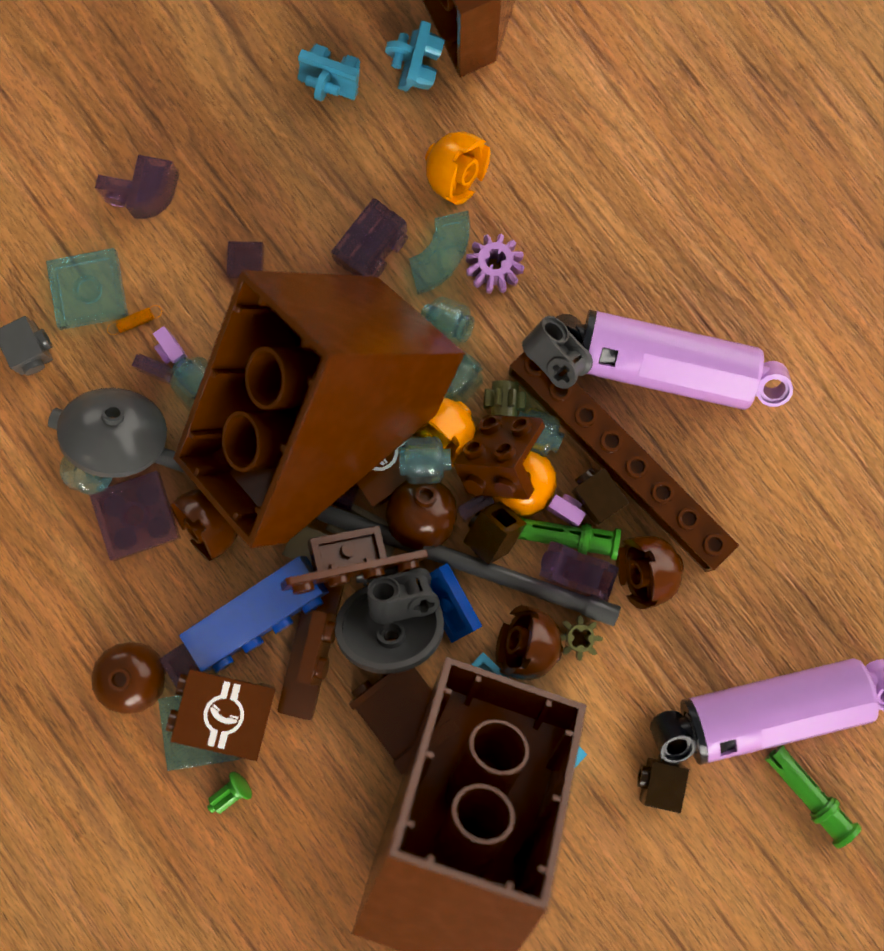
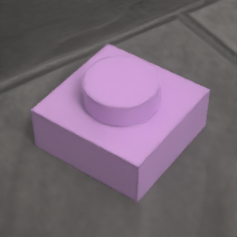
[152,326,190,369]
[546,494,587,527]

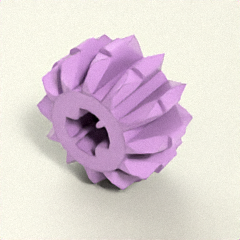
[466,234,524,294]

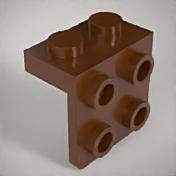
[453,415,545,500]

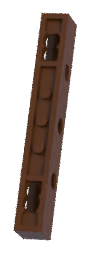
[508,352,739,572]

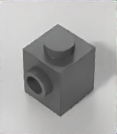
[0,316,53,375]

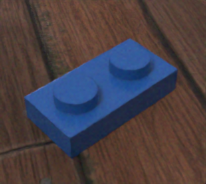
[417,563,482,643]

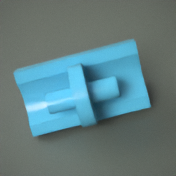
[385,20,445,92]
[298,44,360,102]

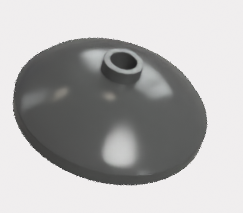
[57,388,167,478]
[335,586,444,674]

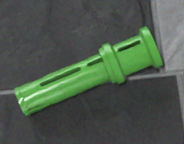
[518,518,621,560]
[765,745,862,849]

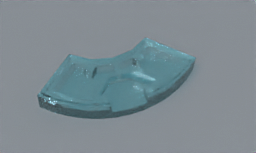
[409,211,470,295]

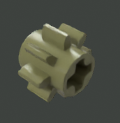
[483,380,526,416]
[560,616,603,661]

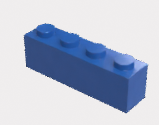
[179,556,329,673]

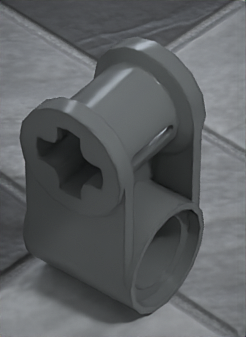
[522,316,593,388]
[367,568,440,625]

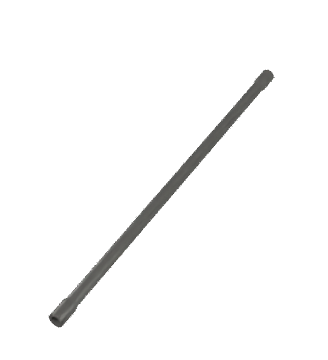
[48,408,621,627]

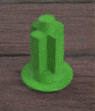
[207,772,252,814]

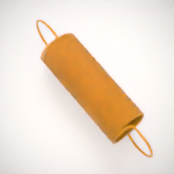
[107,305,162,335]

